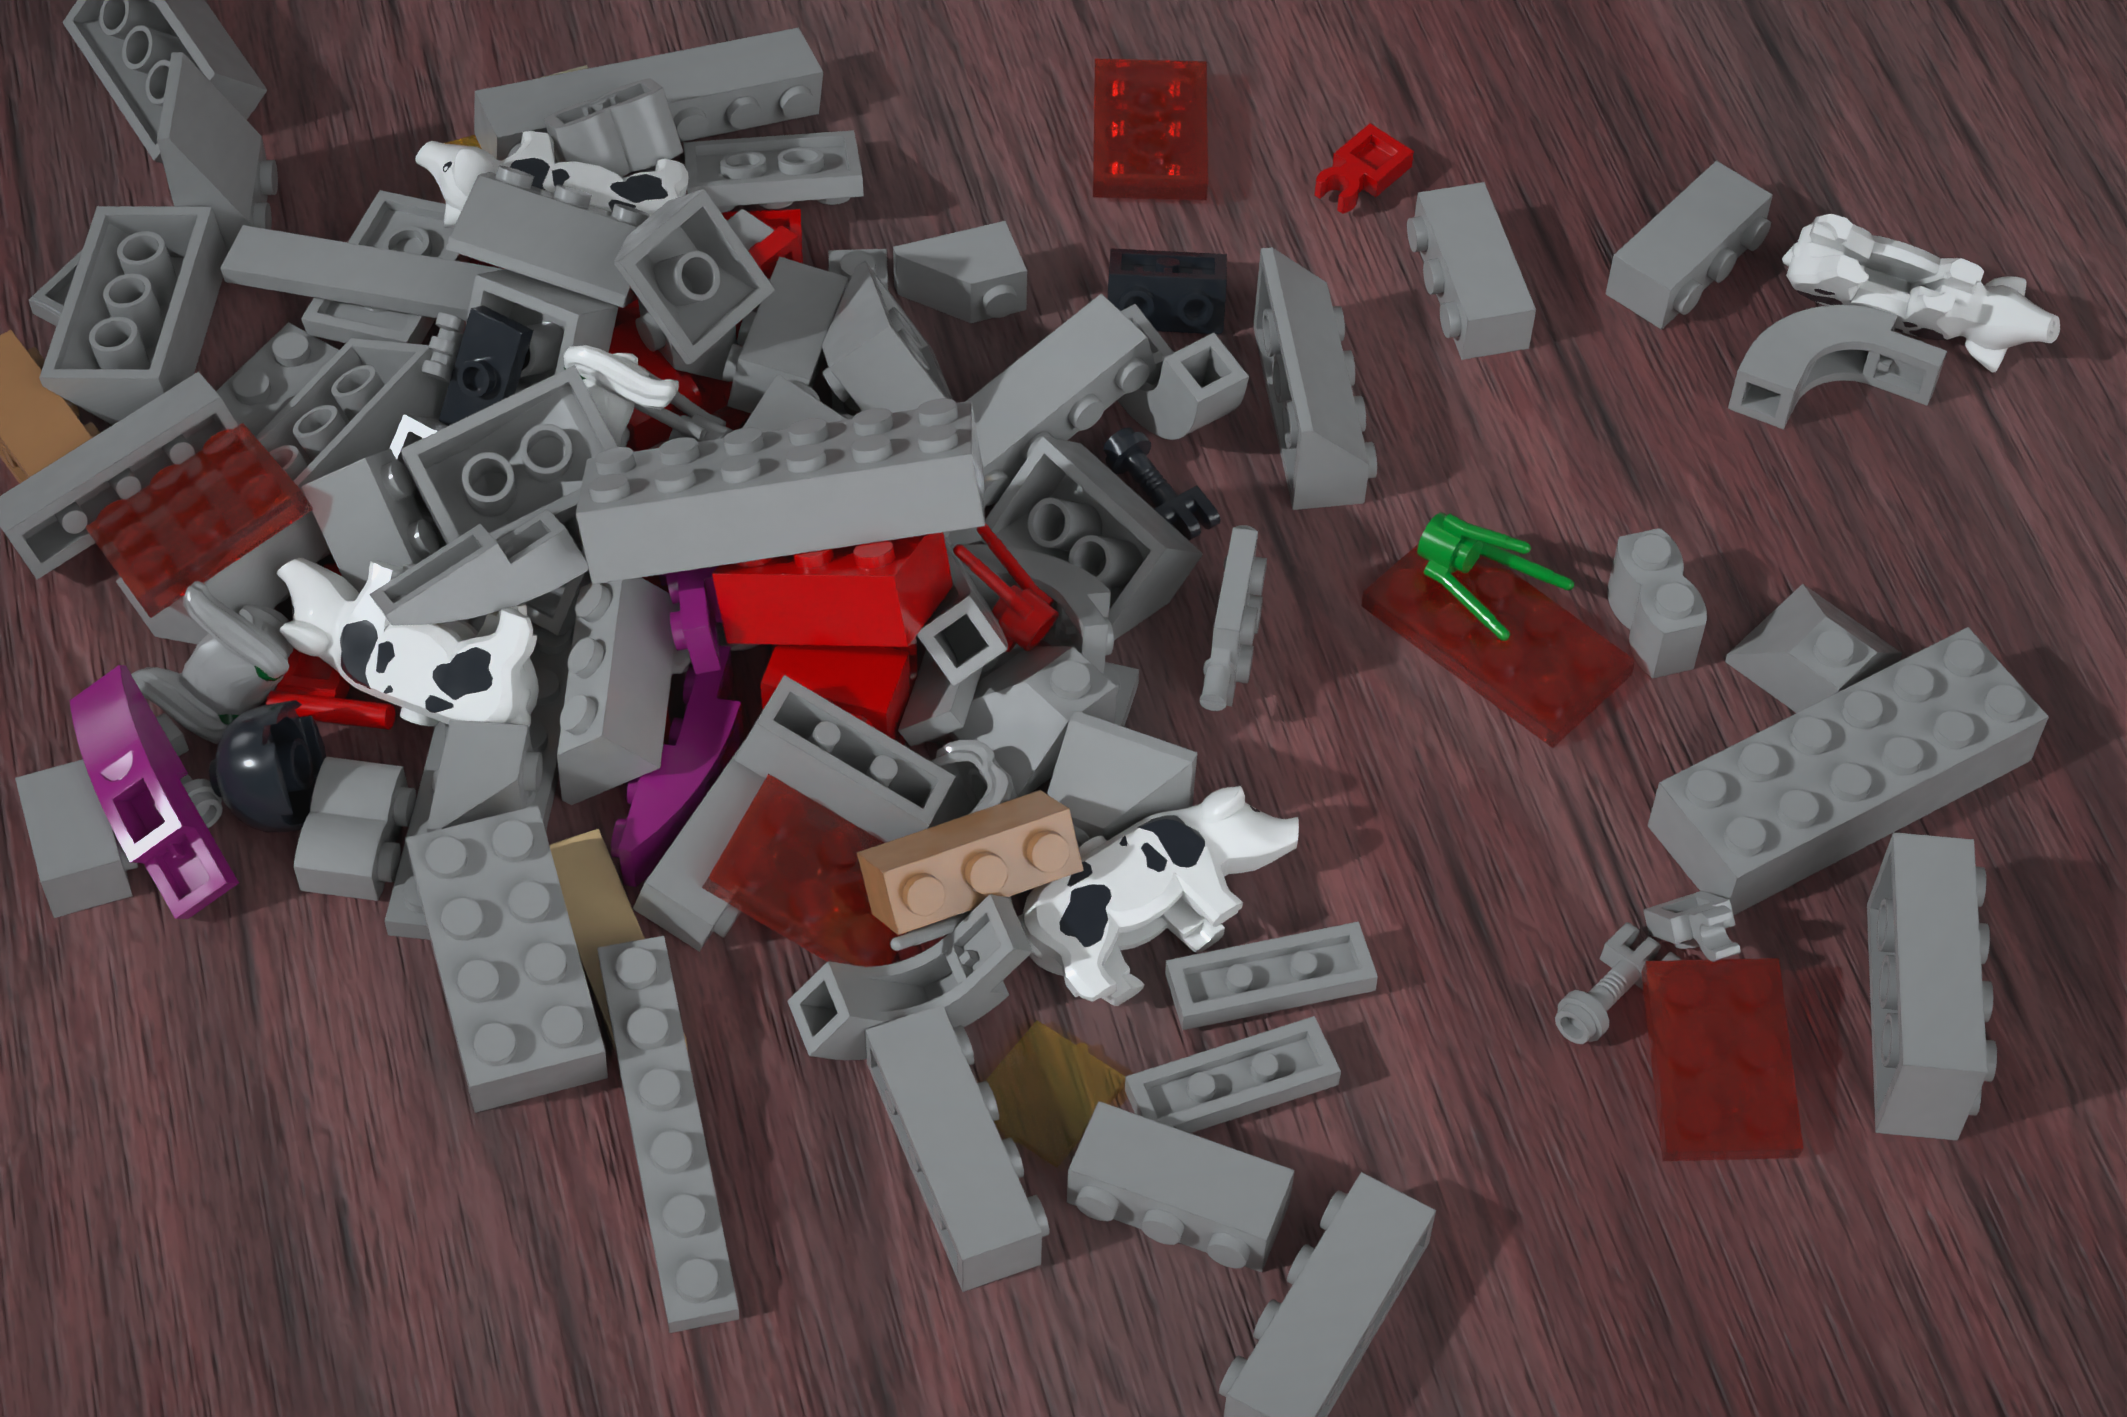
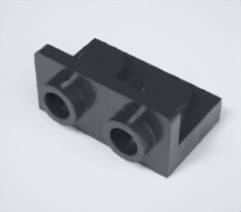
[1108,248,1227,334]

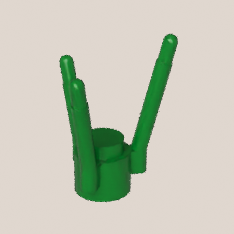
[1417,512,1574,641]

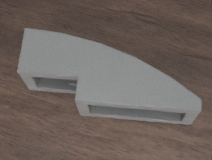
[369,509,589,625]

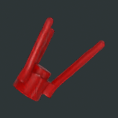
[953,523,1059,652]

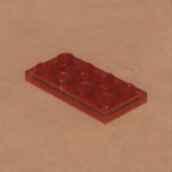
[1361,543,1636,748]

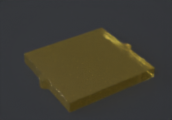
[985,1020,1126,1168]

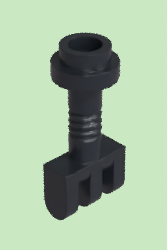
[1103,427,1221,541]

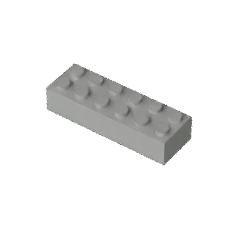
[116,338,449,644]
[576,398,985,585]
[1648,627,2049,916]

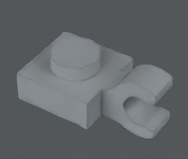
[1643,891,1741,962]

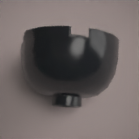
[209,700,327,833]

